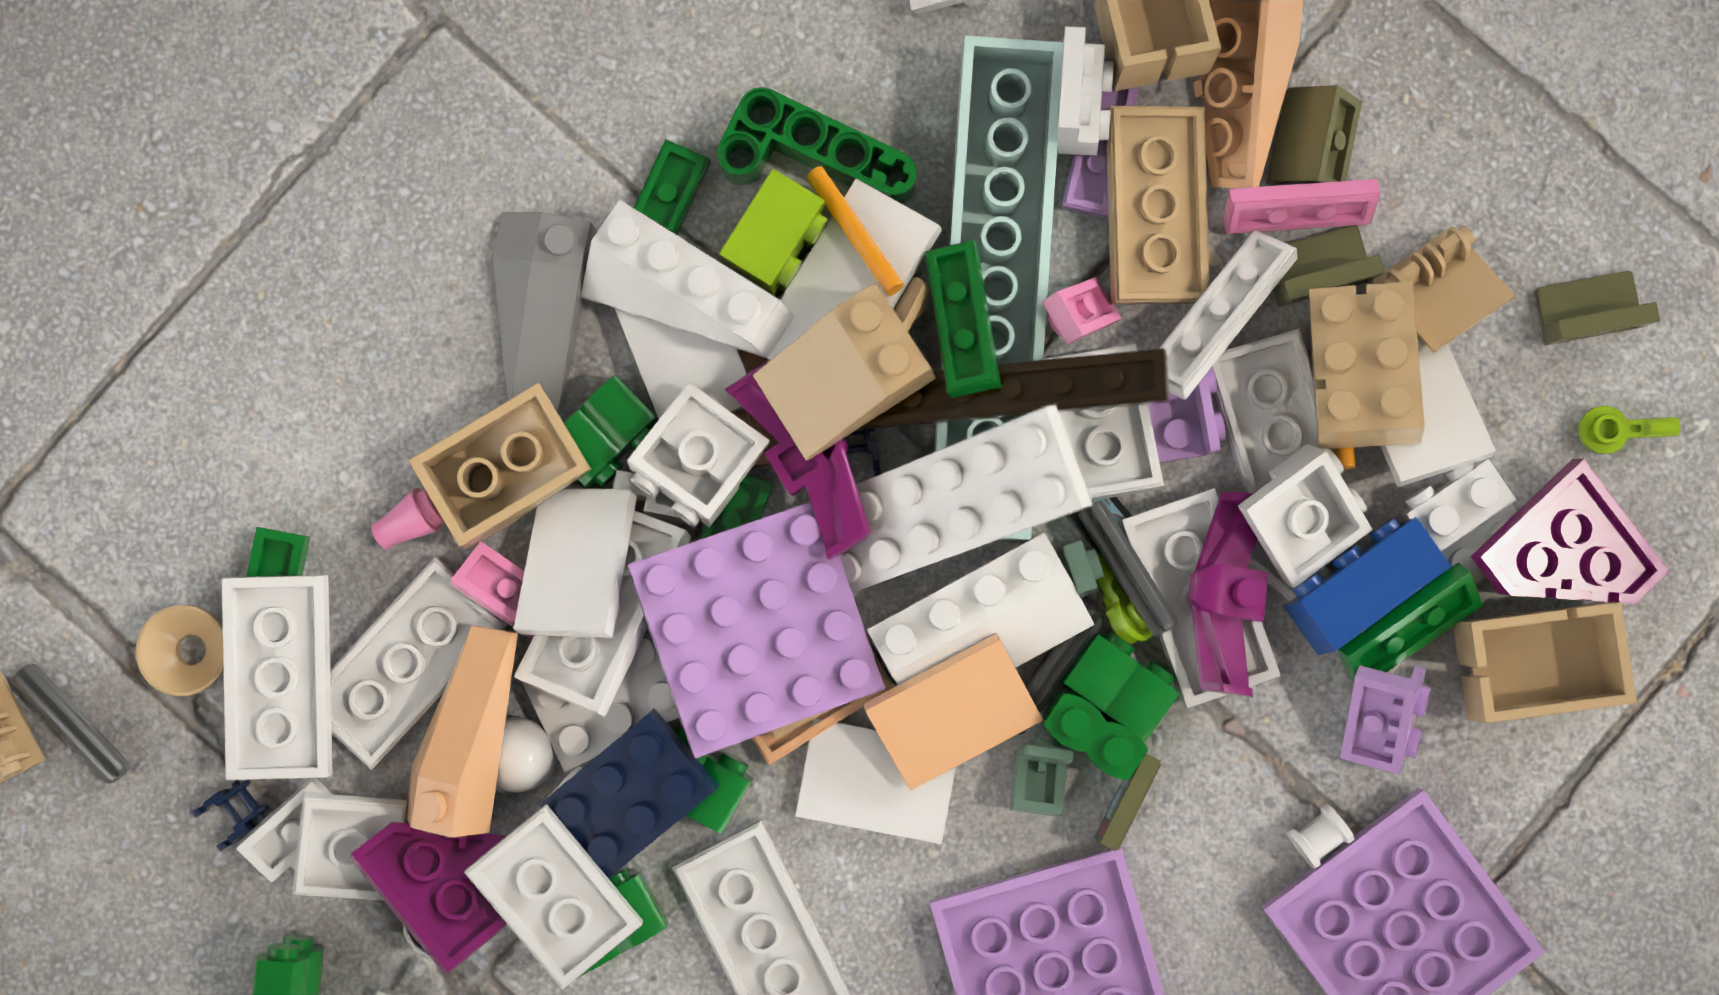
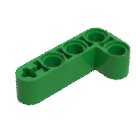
[717,87,917,204]

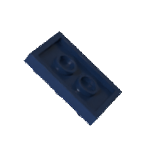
[539,708,719,878]

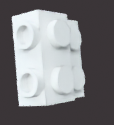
[1058,27,1114,156]
[627,382,770,527]
[1238,444,1373,588]
[1396,459,1517,585]

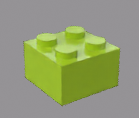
[719,169,828,298]

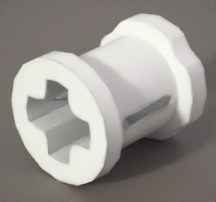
[1287,803,1355,869]

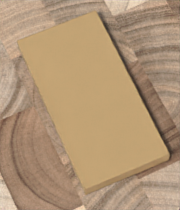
[1105,106,1210,304]

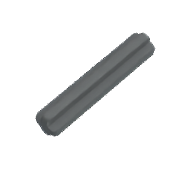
[1079,501,1178,637]
[1019,606,1104,735]
[12,664,130,784]

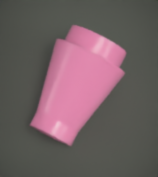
[371,488,444,550]

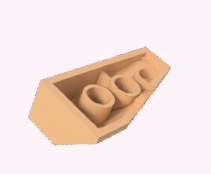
[1193,0,1303,188]
[405,626,518,837]

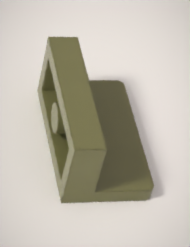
[1269,85,1362,184]
[1273,225,1385,307]
[1534,271,1660,346]

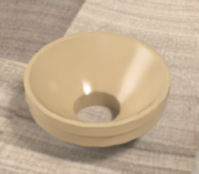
[136,605,224,696]

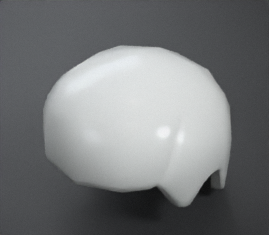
[496,716,558,793]

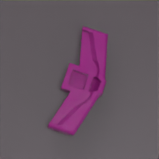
[725,362,871,560]
[1188,492,1269,697]

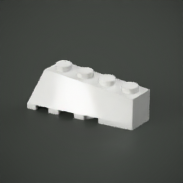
[580,199,795,358]

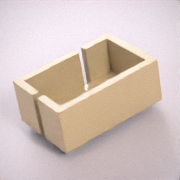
[1093,0,1221,91]
[1309,281,1425,449]
[1453,602,1637,723]

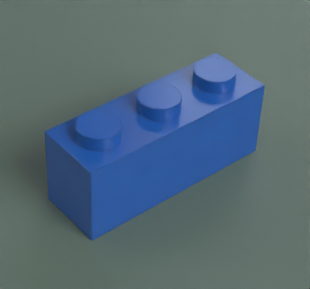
[1283,517,1451,655]

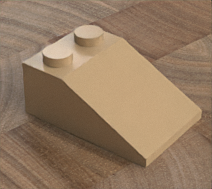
[753,282,936,461]
[408,383,591,549]

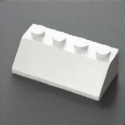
[867,532,1095,685]

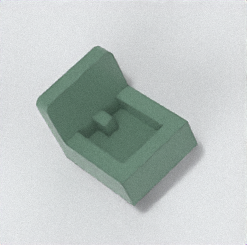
[1056,540,1104,598]
[1010,738,1074,817]

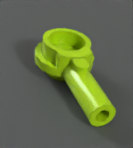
[1578,405,1681,455]
[1095,553,1152,644]

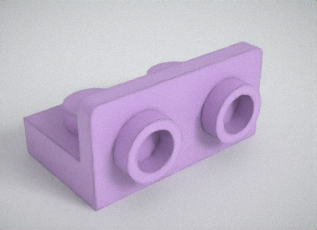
[1148,366,1226,463]
[1340,666,1431,775]

